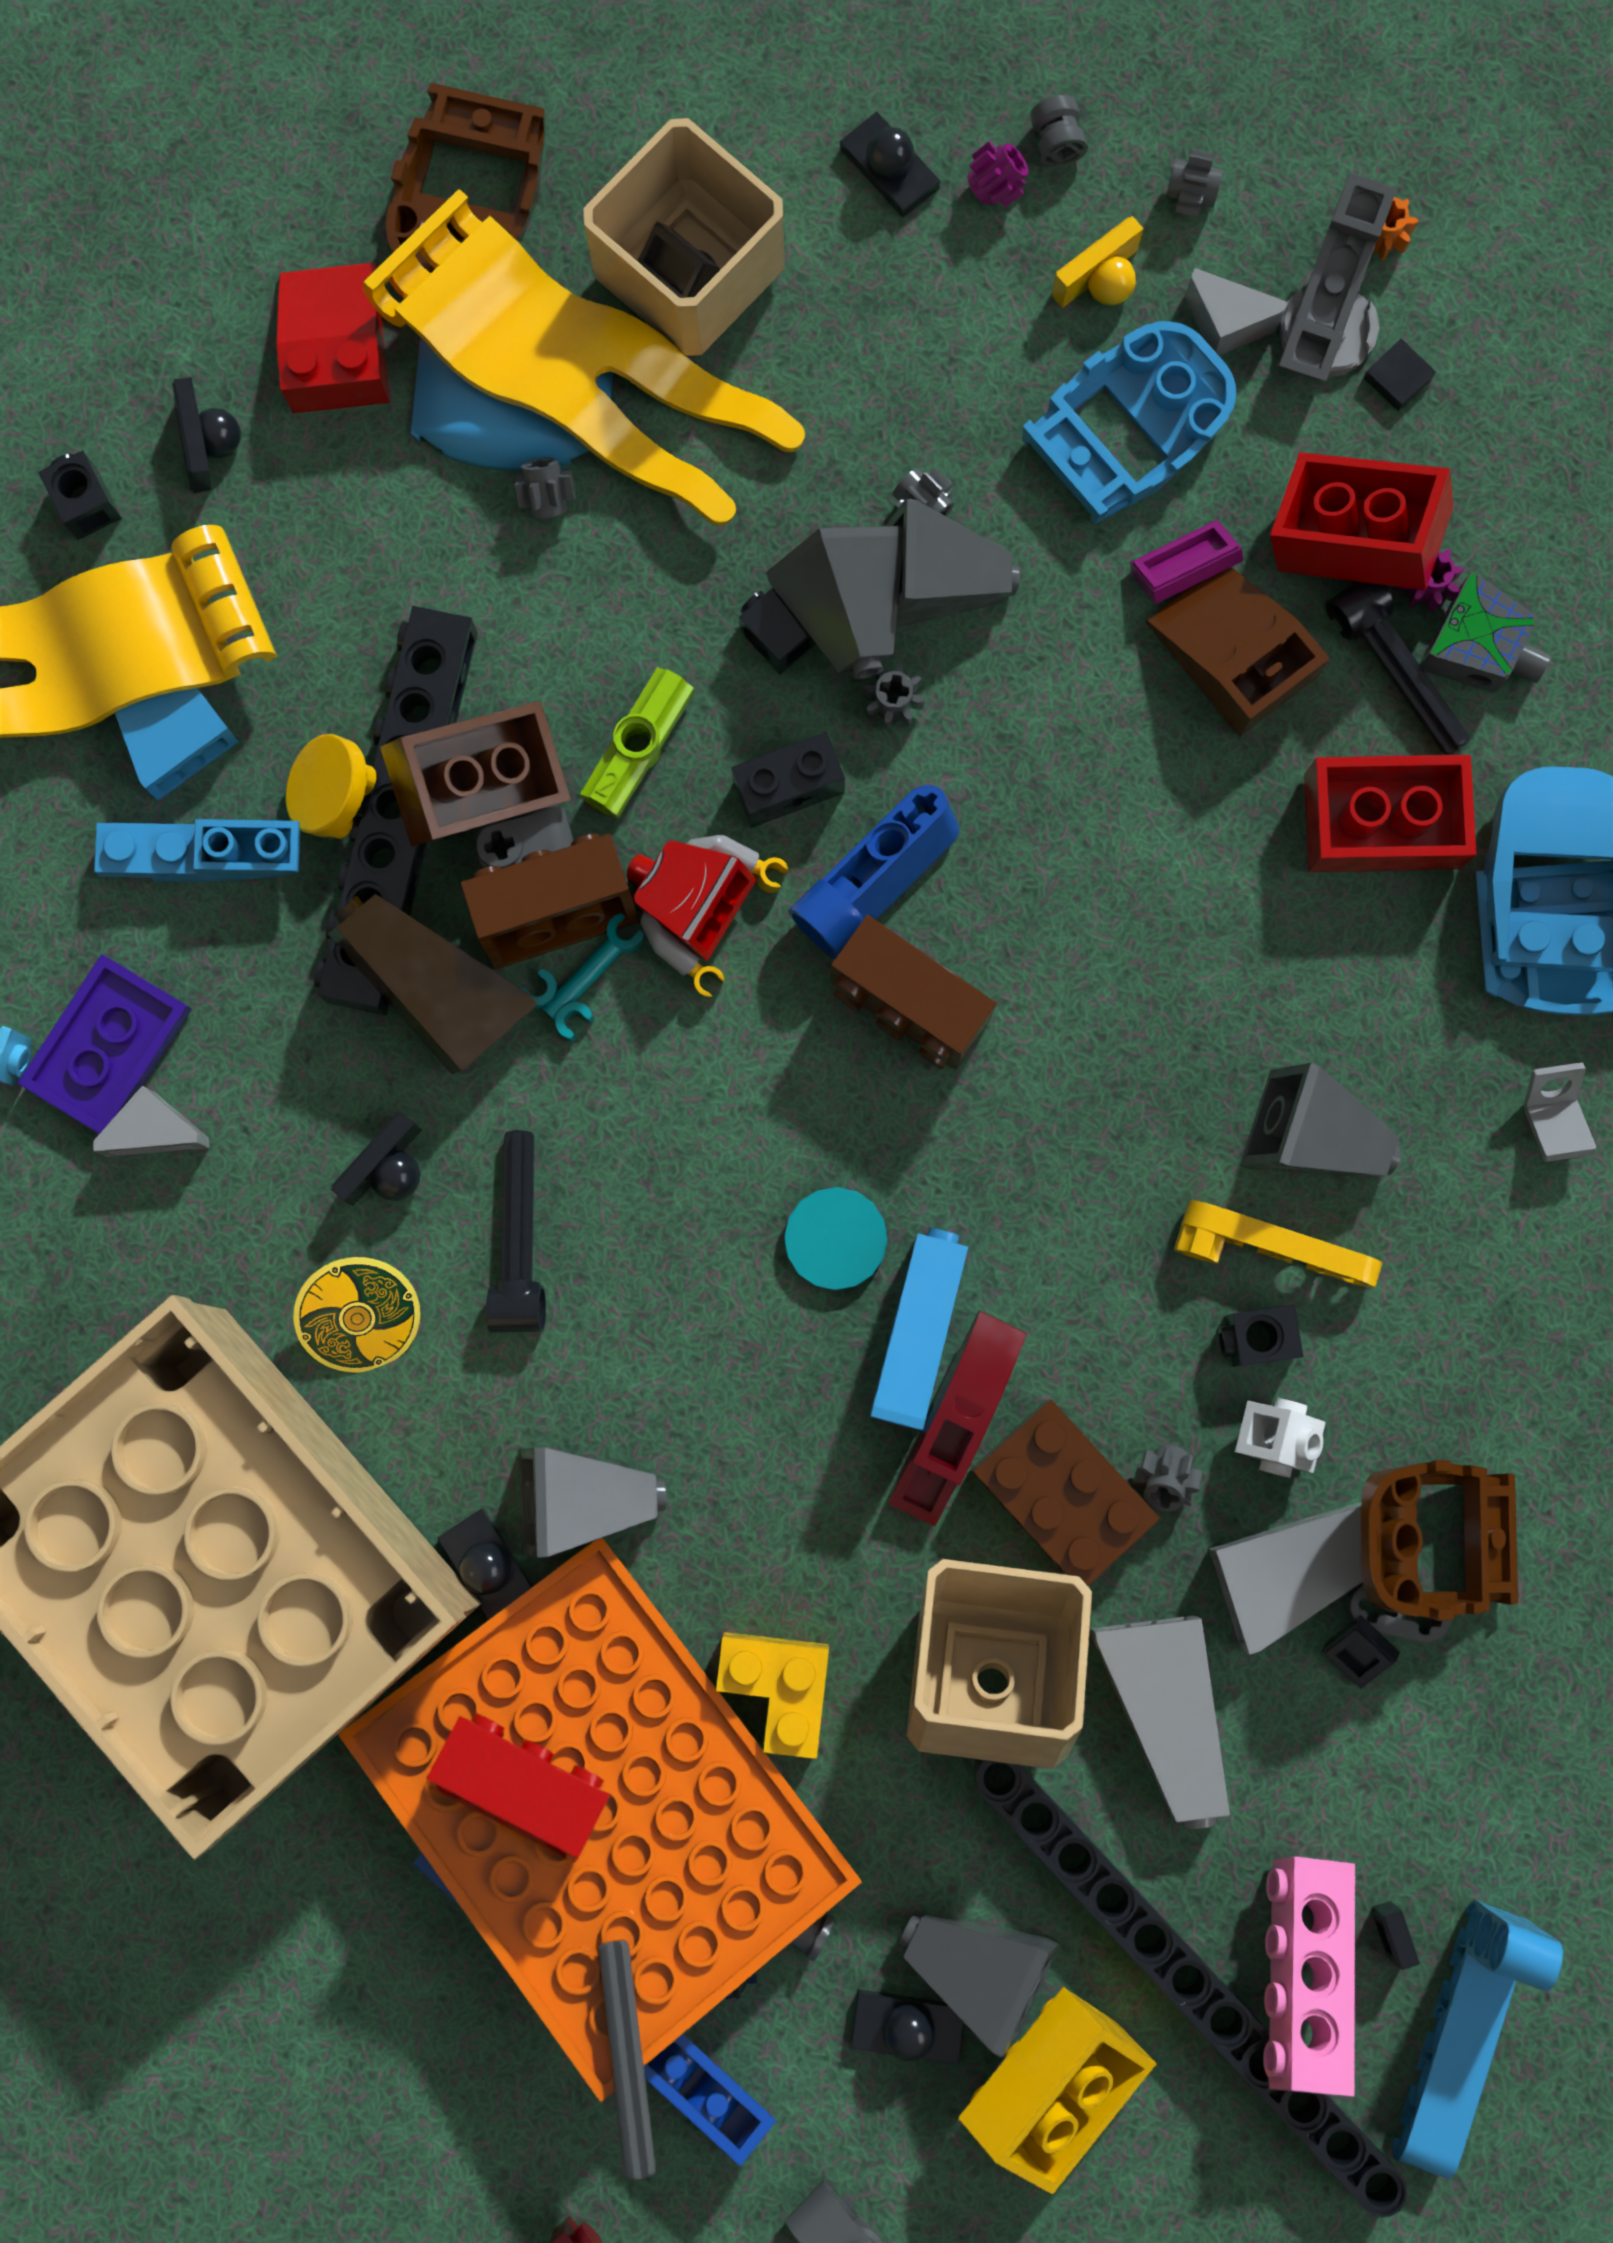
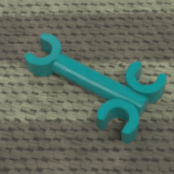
[521,913,645,1043]

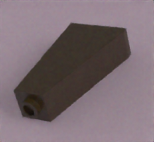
[328,894,538,1074]

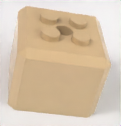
[583,118,785,356]
[907,1559,1092,1769]

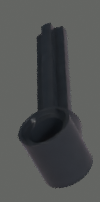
[1325,582,1470,755]
[486,1130,546,1333]

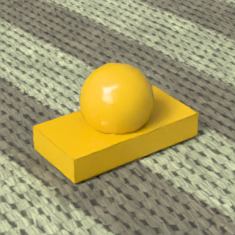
[1052,216,1144,308]

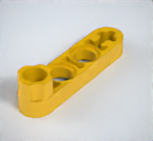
[1174,1200,1382,1289]

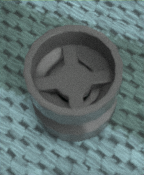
[1030,95,1088,167]

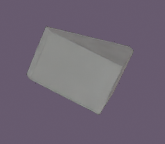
[1185,268,1288,356]
[93,1086,209,1157]

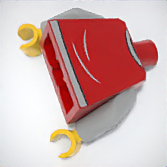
[627,835,788,997]

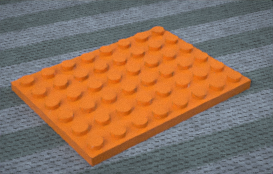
[338,1537,862,2102]

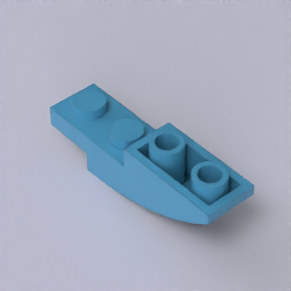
[94,819,300,882]

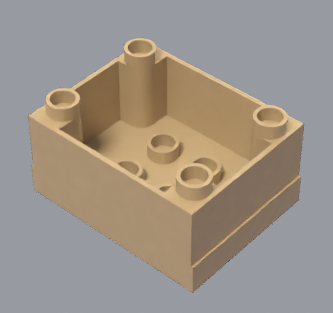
[0,1295,482,1860]

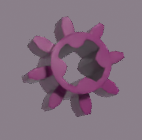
[967,140,1028,208]
[1397,548,1464,612]

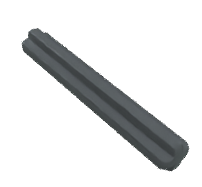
[598,1940,656,2180]

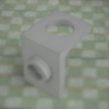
[1523,1062,1596,1162]

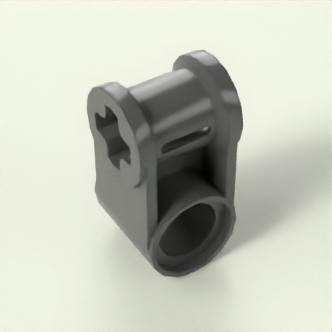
[476,807,574,869]
[785,2178,883,2243]

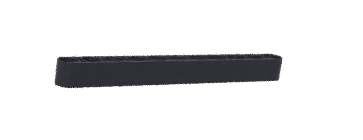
[973,1759,1408,2218]

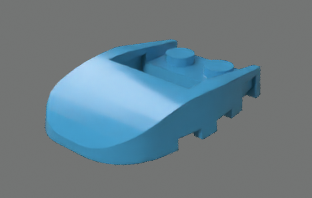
[1022,321,1236,524]
[1484,767,1613,972]

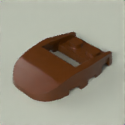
[385,83,545,273]
[1361,1460,1518,1621]

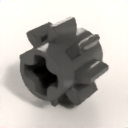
[1166,149,1223,218]
[513,457,576,519]
[893,468,954,517]
[863,664,925,730]
[1133,1445,1203,1511]

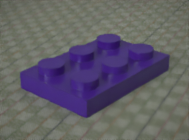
[17,954,192,1134]

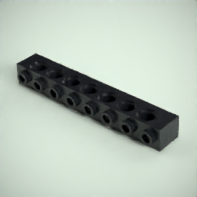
[314,606,478,1015]

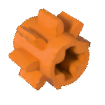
[1373,197,1418,261]

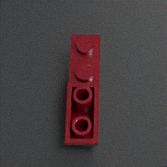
[888,1310,1027,1526]

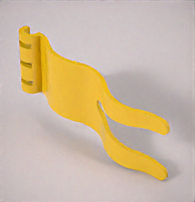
[363,189,805,526]
[0,525,277,738]

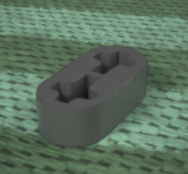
[1346,1583,1450,1643]

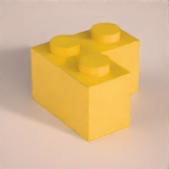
[716,1632,829,1759]

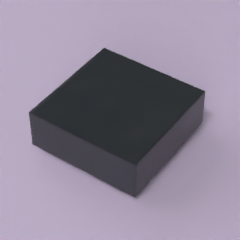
[1363,339,1436,411]
[1322,1615,1400,1689]
[1371,1901,1420,1970]

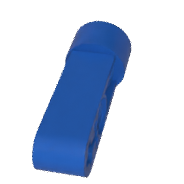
[788,785,959,960]

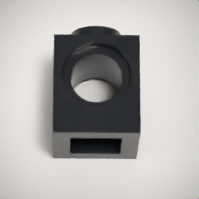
[38,450,122,540]
[739,588,816,675]
[1218,1305,1303,1367]

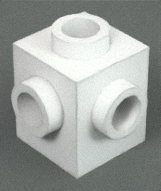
[1235,1398,1326,1478]

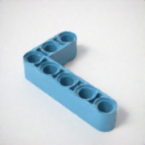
[1392,1900,1563,2180]

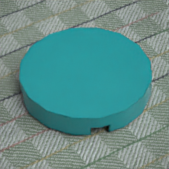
[784,1187,888,1291]

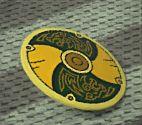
[293,1257,420,1373]

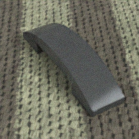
[1278,173,1397,384]

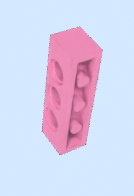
[1263,1856,1355,2096]

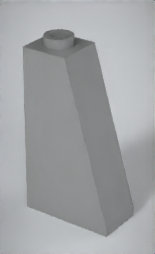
[1208,1501,1363,1655]
[1090,1615,1230,1829]

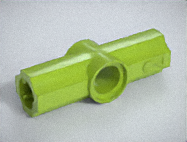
[580,667,695,819]

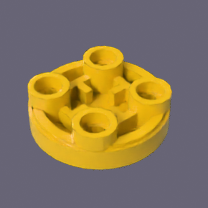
[285,734,376,839]

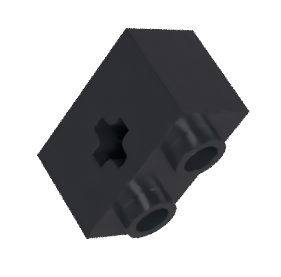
[731,732,845,828]

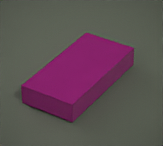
[1130,519,1243,604]

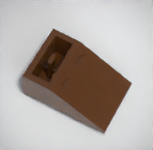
[1146,567,1330,737]

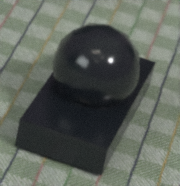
[840,111,940,218]
[637,221,720,298]
[172,377,241,493]
[330,1112,422,1206]
[437,1508,533,1620]
[851,1989,964,2064]

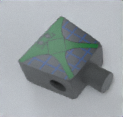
[1420,571,1552,693]

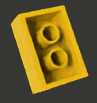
[958,1987,1157,2195]

